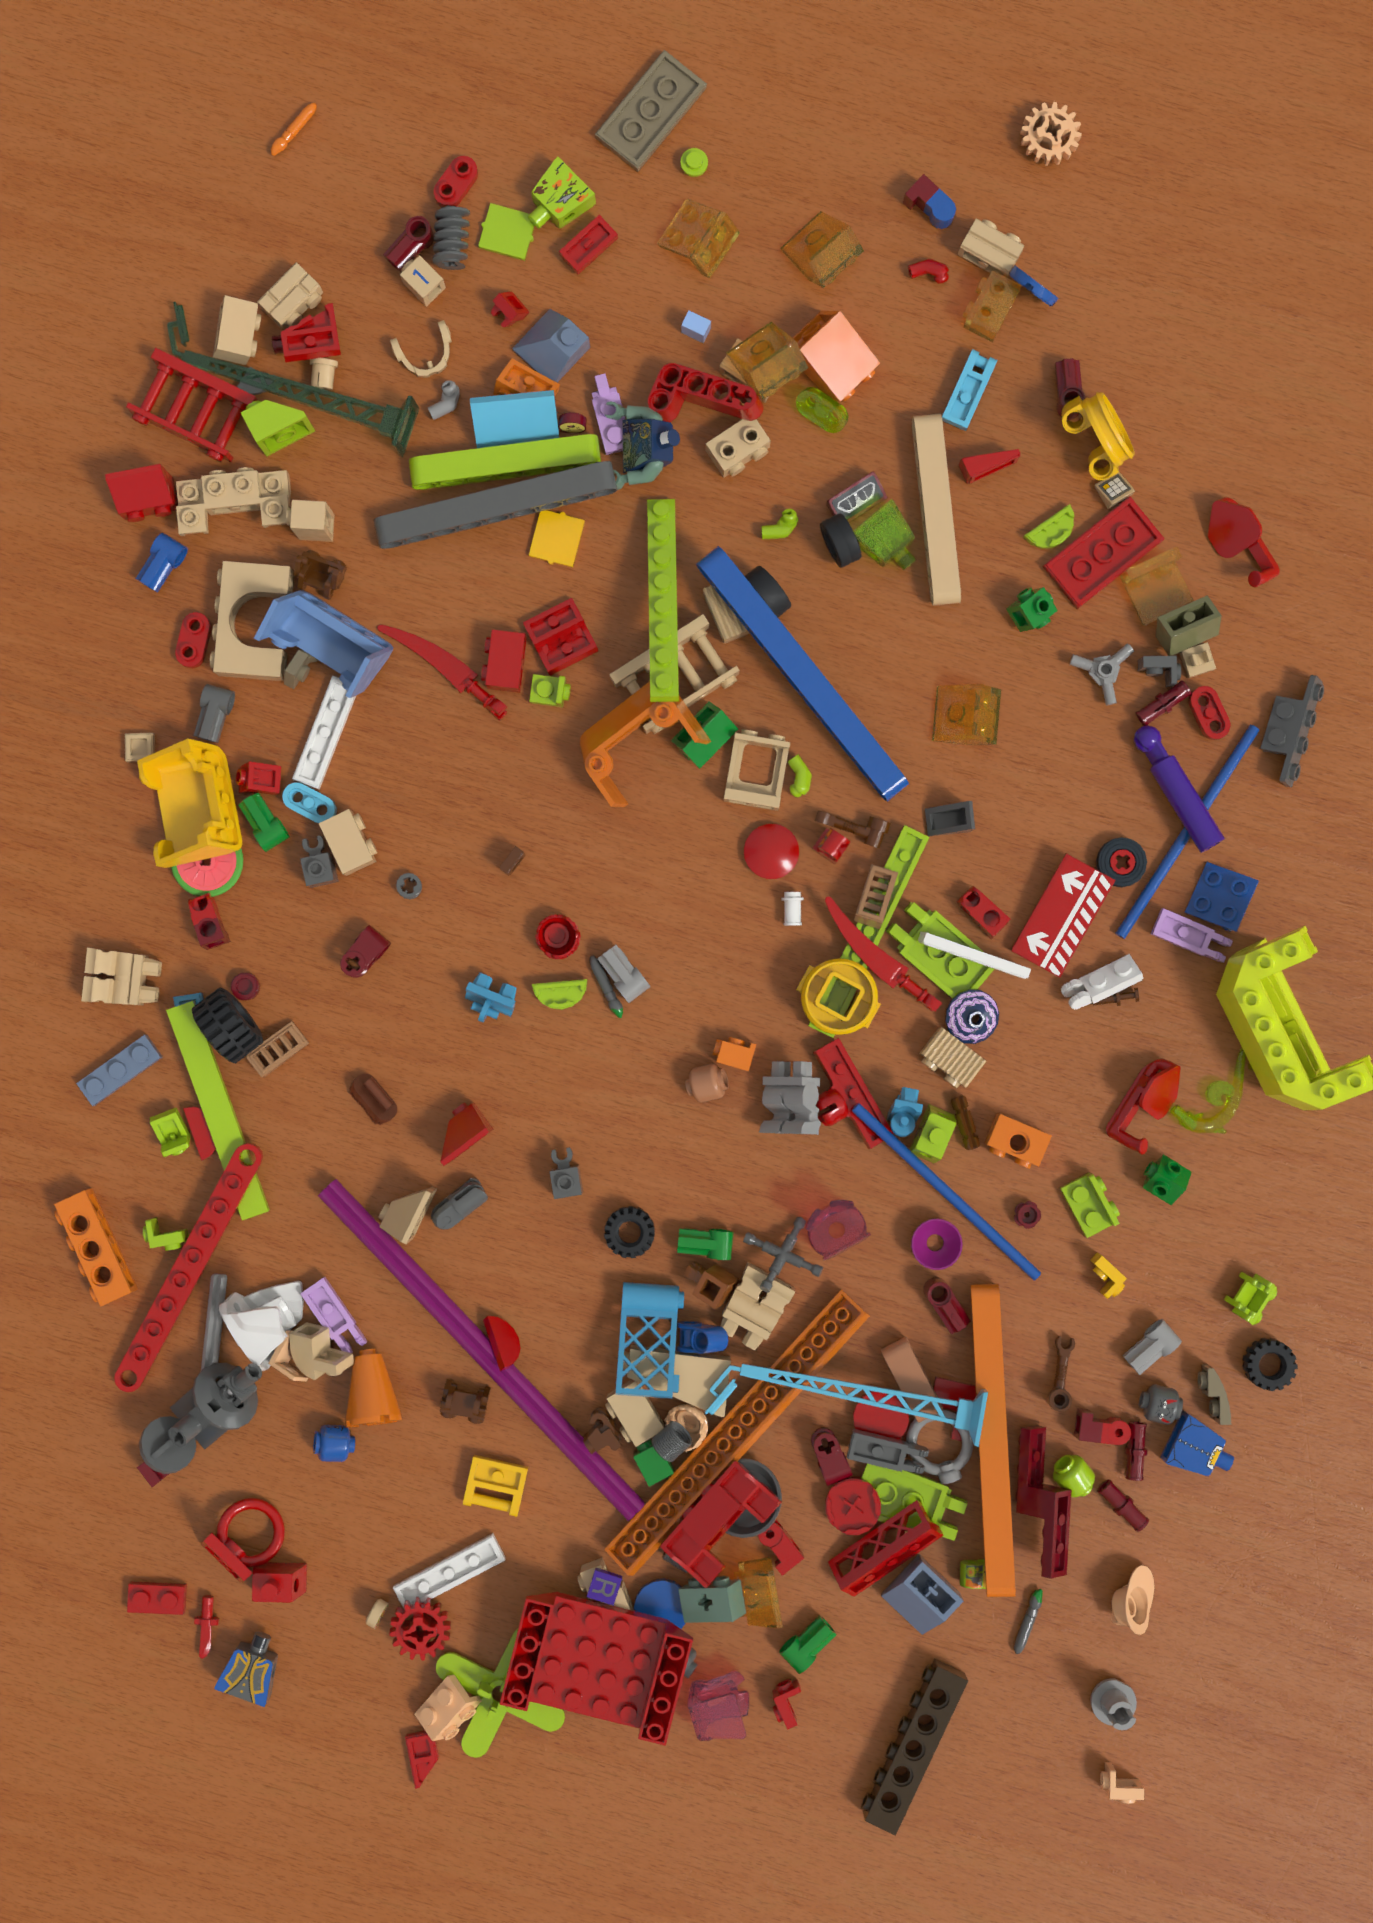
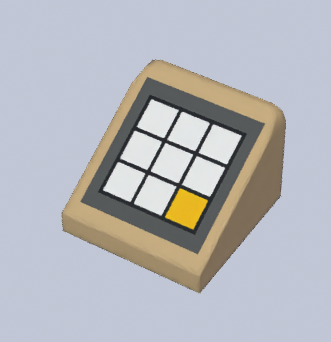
[1094,472,1135,509]

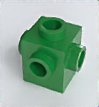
[1006,587,1058,632]
[1143,1154,1192,1205]

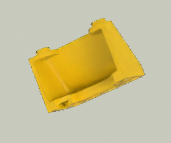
[137,739,242,868]

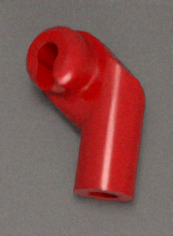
[908,259,949,284]

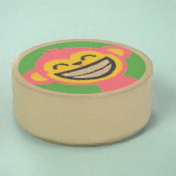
[366,1599,389,1629]

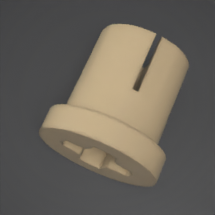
[310,358,338,390]

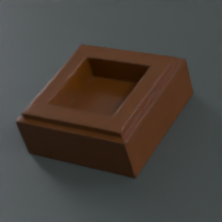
[499,846,525,876]

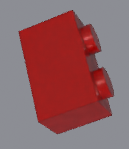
[481,630,527,693]

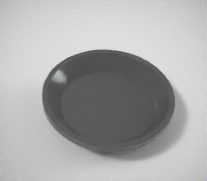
[726,1459,782,1538]

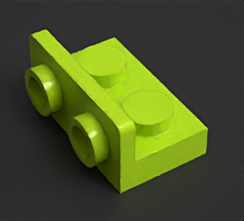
[1059,1172,1120,1238]

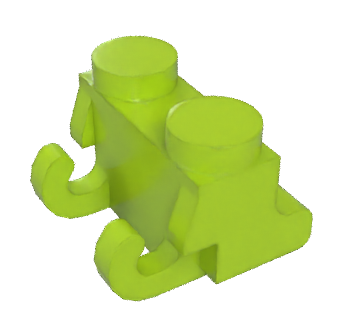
[1224,1272,1277,1325]

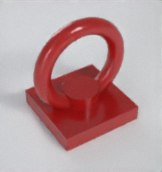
[201,1498,285,1583]

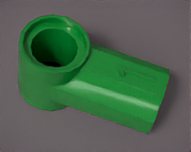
[239,792,290,852]
[677,1228,734,1260]
[779,1615,837,1674]

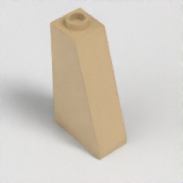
[623,1345,731,1417]

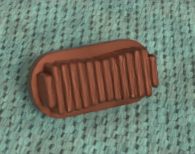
[349,1074,397,1125]

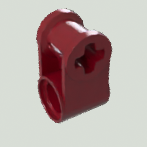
[340,925,391,978]
[811,1427,853,1486]

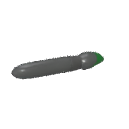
[589,956,623,1018]
[1014,1589,1043,1654]

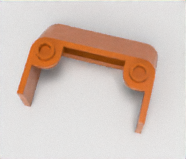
[580,681,711,807]

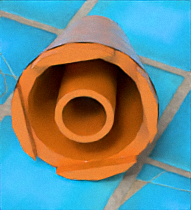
[345,1349,402,1428]

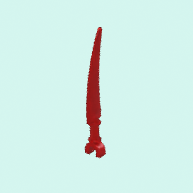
[377,625,507,721]
[825,896,942,1012]

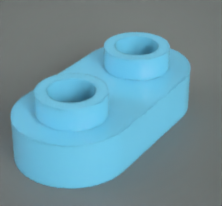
[282,783,337,823]

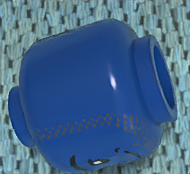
[313,1425,355,1462]

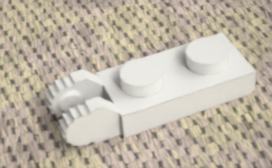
[1061,954,1143,1010]

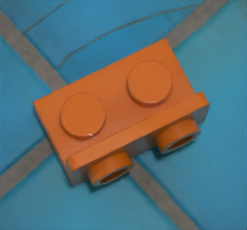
[493,358,560,396]

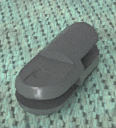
[431,1178,488,1230]

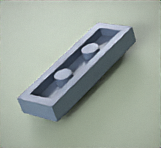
[76,1035,163,1106]

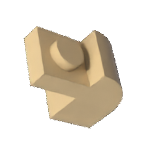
[289,1322,354,1380]

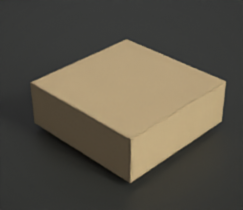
[125,733,155,762]

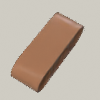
[881,1336,944,1423]

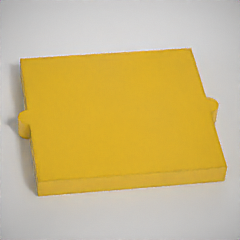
[529,510,585,568]

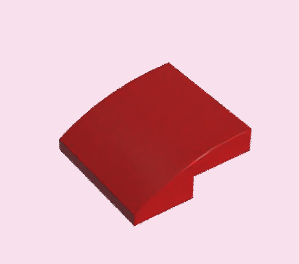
[523,598,599,676]

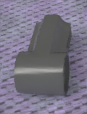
[193,684,235,743]

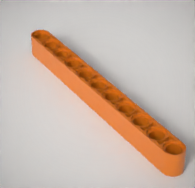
[971,1284,1016,1597]

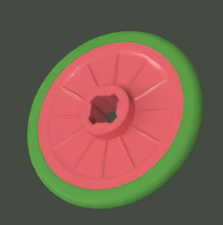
[171,849,243,897]

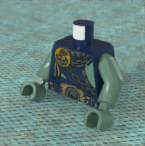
[605,401,680,490]

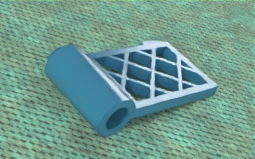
[615,1282,684,1399]

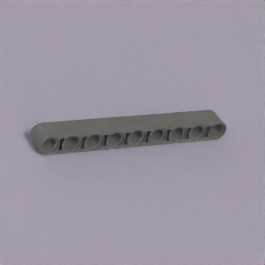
[373,461,617,549]

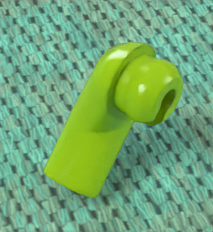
[761,509,798,540]
[787,754,812,797]

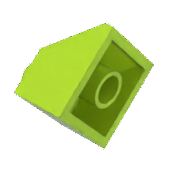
[241,400,315,456]

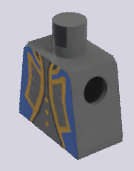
[214,1631,278,1707]

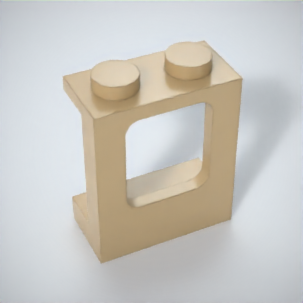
[724,730,790,811]

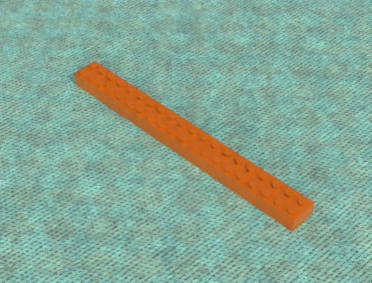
[604,1290,870,1576]

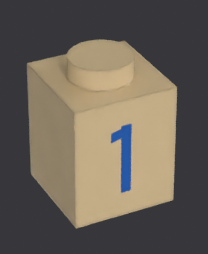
[400,255,446,307]

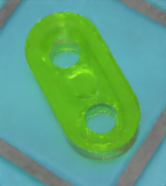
[796,387,849,433]

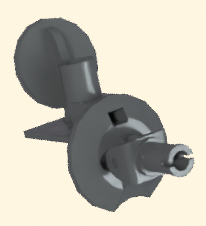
[139,1363,262,1474]

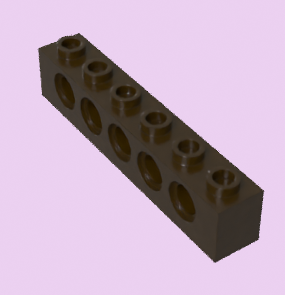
[861,1658,968,1836]

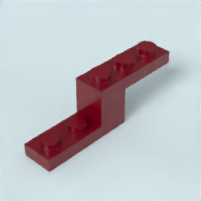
[1016,1425,1072,1579]

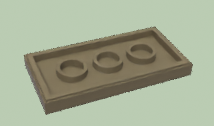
[595,50,707,172]

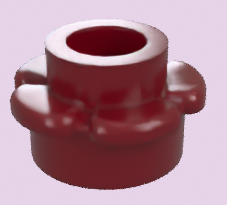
[1014,1201,1041,1229]

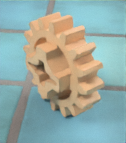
[1020,102,1082,166]

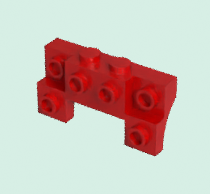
[660,1461,782,1588]

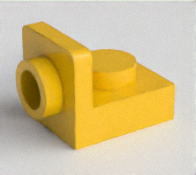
[1090,1252,1127,1299]

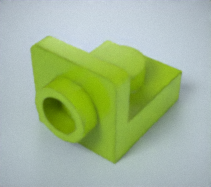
[529,674,571,707]

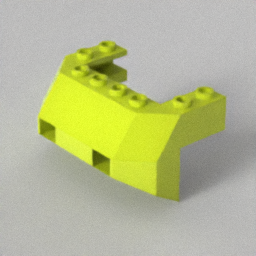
[1216,925,1373,1110]

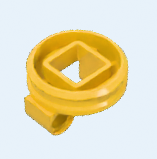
[1062,392,1135,480]
[796,959,881,1035]

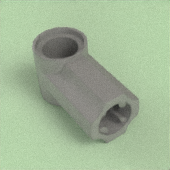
[598,945,651,1003]
[1122,1319,1182,1375]

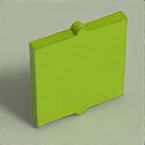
[478,203,535,261]

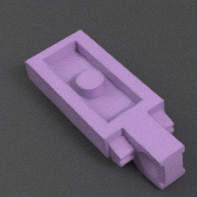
[592,374,625,455]

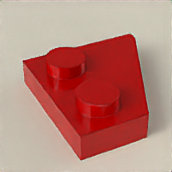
[280,303,341,363]

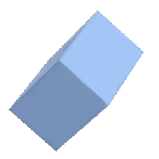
[681,310,711,343]

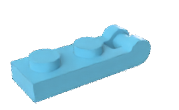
[942,349,998,431]

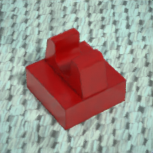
[491,291,530,327]

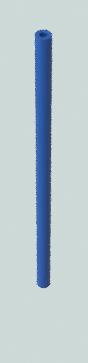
[1115,725,1260,939]
[851,1103,1041,1280]

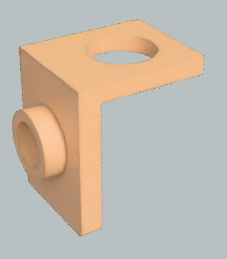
[268,1330,308,1382]

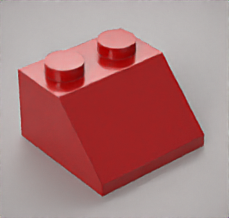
[105,464,178,522]

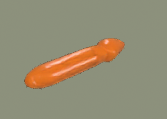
[271,103,317,156]

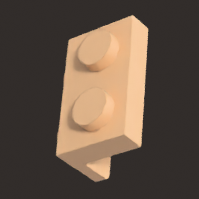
[415,1675,482,1741]

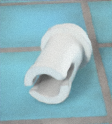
[781,892,804,926]

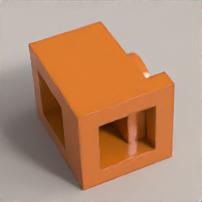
[712,1037,757,1071]

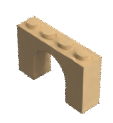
[210,561,294,681]

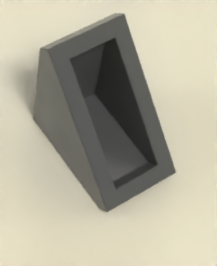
[925,801,975,836]

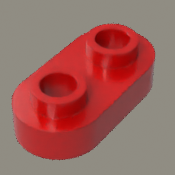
[434,156,478,208]
[175,612,212,668]
[1188,686,1231,740]

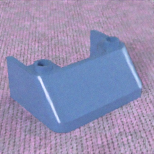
[254,590,394,698]

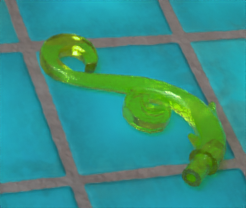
[1170,1048,1253,1134]

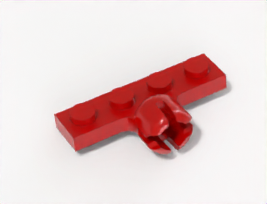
[813,1038,894,1149]

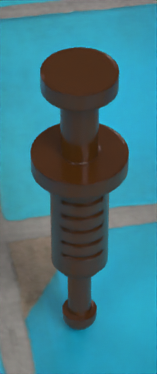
[1090,988,1139,1006]

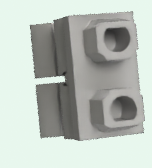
[759,1061,821,1135]

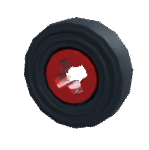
[1096,837,1147,888]

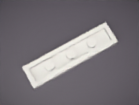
[292,676,356,790]
[918,932,1031,979]
[393,1533,506,1609]

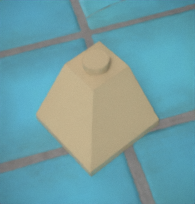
[379,1186,437,1244]

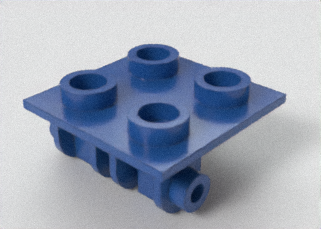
[1185,862,1259,932]

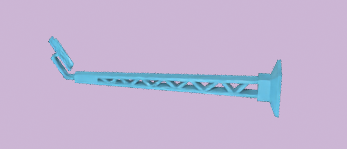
[705,1363,988,1447]

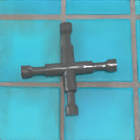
[743,1217,823,1293]

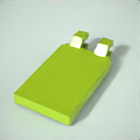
[886,902,994,999]
[861,1464,968,1541]

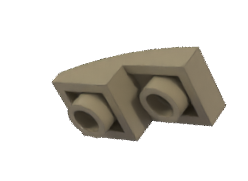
[1197,1364,1231,1425]

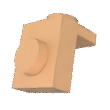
[1100,1762,1144,1804]

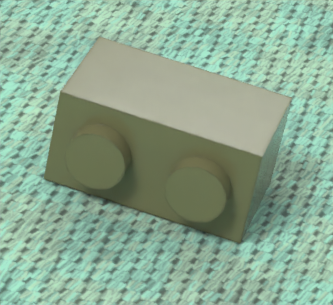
[1156,595,1222,656]

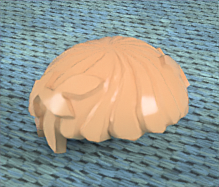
[664,1404,708,1452]

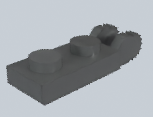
[846,1429,929,1474]

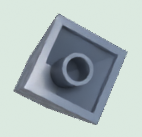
[512,309,590,383]

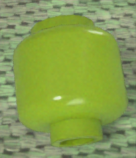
[1053,1455,1095,1497]

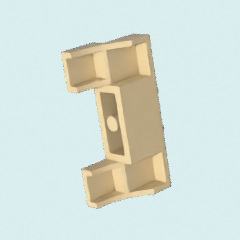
[176,467,291,536]

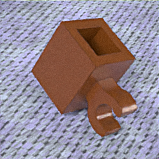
[683,1262,739,1309]

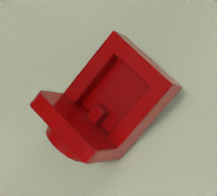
[772,1679,801,1730]

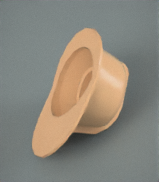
[1112,1565,1154,1635]

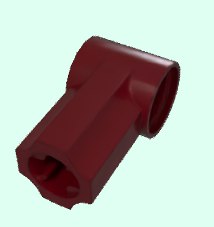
[383,216,434,273]
[1055,358,1085,420]
[923,1277,971,1334]

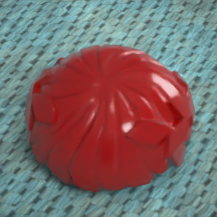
[535,914,581,959]

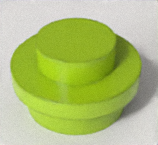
[681,148,708,177]

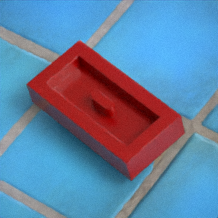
[559,214,618,275]
[127,1581,187,1615]

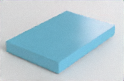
[470,390,560,448]

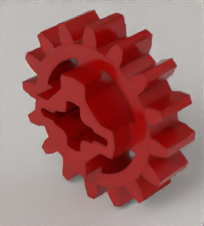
[389,1597,451,1661]

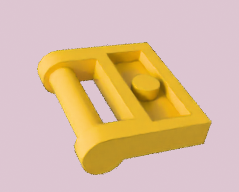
[463,1455,529,1517]

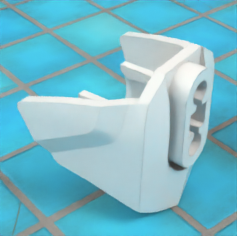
[219,1281,304,1371]

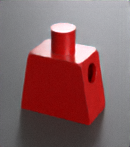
[252,1562,307,1603]

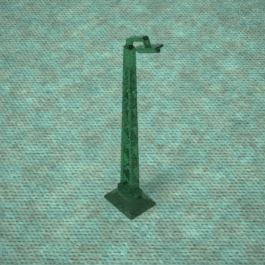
[167,302,420,457]

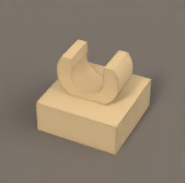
[1179,642,1216,679]

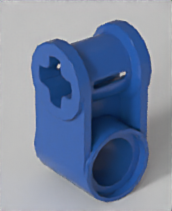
[677,1321,728,1354]

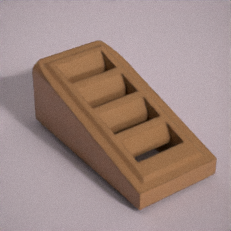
[854,864,898,929]
[246,1021,309,1077]

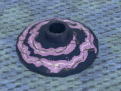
[945,989,999,1044]

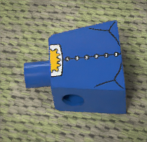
[1160,1410,1234,1476]

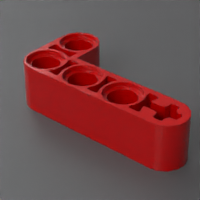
[647,363,764,422]

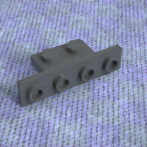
[1260,675,1324,788]

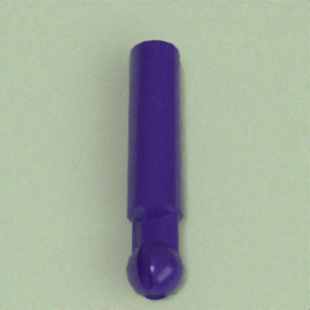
[1134,725,1225,853]

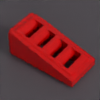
[959,449,1021,484]

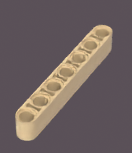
[912,413,961,606]

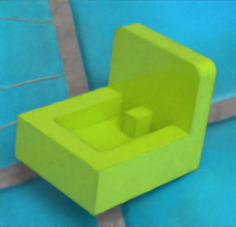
[150,1108,190,1157]
[143,1217,189,1251]

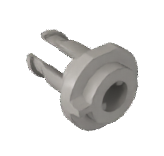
[1090,1678,1137,1730]

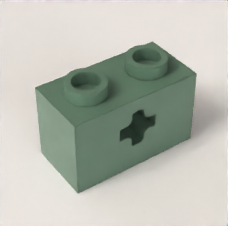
[678,1576,746,1623]

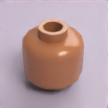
[685,1063,729,1103]

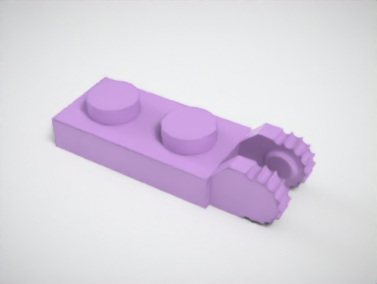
[1151,908,1233,963]
[300,1277,367,1353]

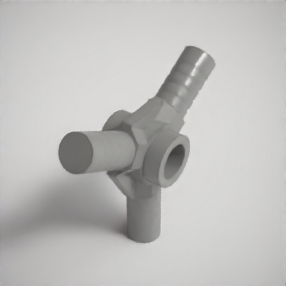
[1069,644,1134,706]

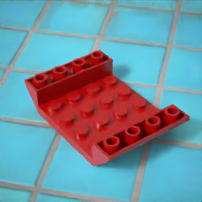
[499,1592,693,1746]

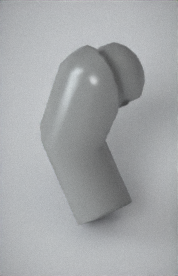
[428,380,460,420]

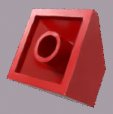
[440,1102,494,1166]

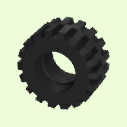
[192,987,263,1064]

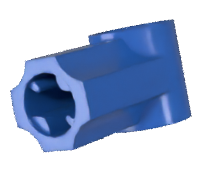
[136,533,188,593]

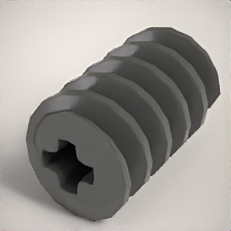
[432,206,470,270]

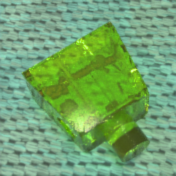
[853,499,916,571]

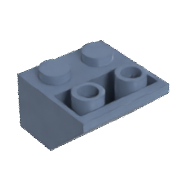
[881,1554,964,1635]

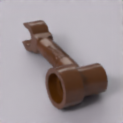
[814,810,891,848]
[1047,1336,1075,1412]

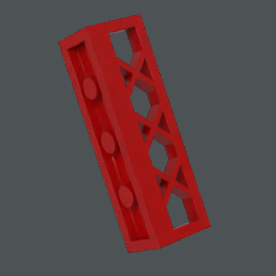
[828,1500,944,1597]

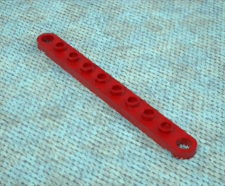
[114,1143,263,1392]

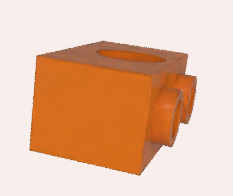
[984,1113,1052,1169]

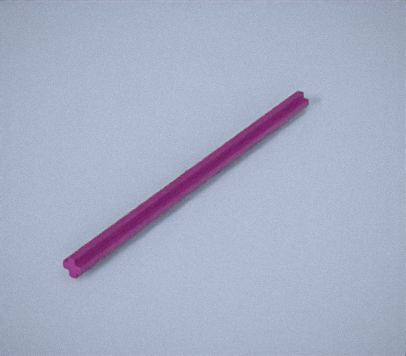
[318,1179,645,1521]

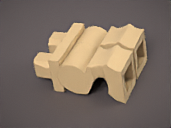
[81,948,162,1005]
[720,1262,796,1350]

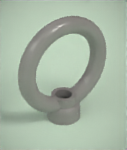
[906,1410,973,1484]

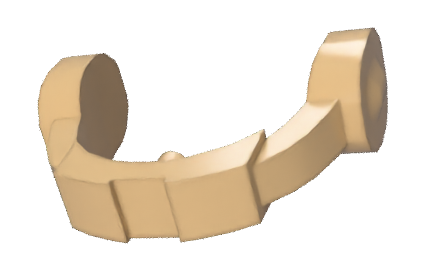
[390,320,452,378]

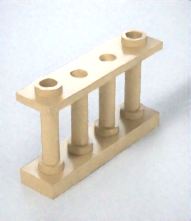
[609,615,740,734]

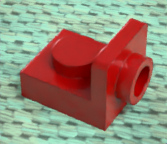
[236,761,281,795]

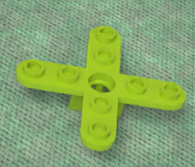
[436,1629,565,1758]

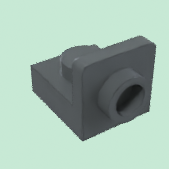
[1138,656,1181,687]

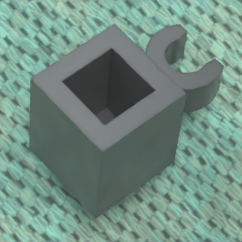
[300,835,339,888]
[549,1147,583,1199]

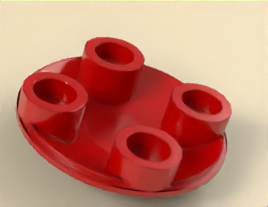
[744,824,799,879]

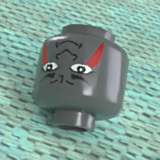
[1139,1384,1183,1425]

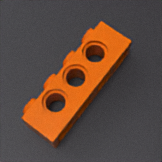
[54,1188,138,1307]

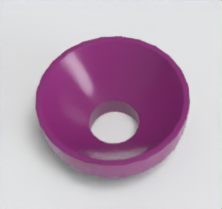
[911,1218,963,1270]

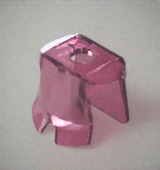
[805,1200,871,1261]
[687,1670,749,1741]

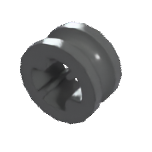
[396,873,422,900]

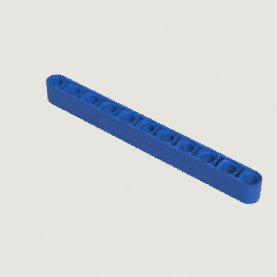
[696,546,909,802]

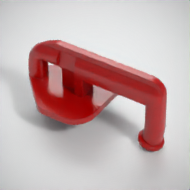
[1208,497,1280,587]
[1106,1059,1181,1155]

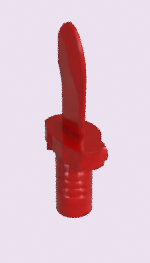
[194,1595,219,1659]

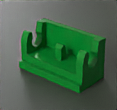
[671,701,738,769]

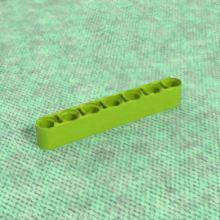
[409,434,601,490]

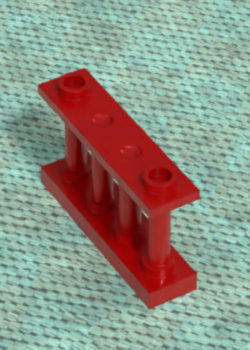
[126,348,258,462]

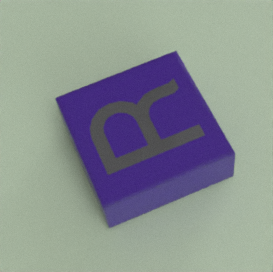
[587,1568,623,1606]

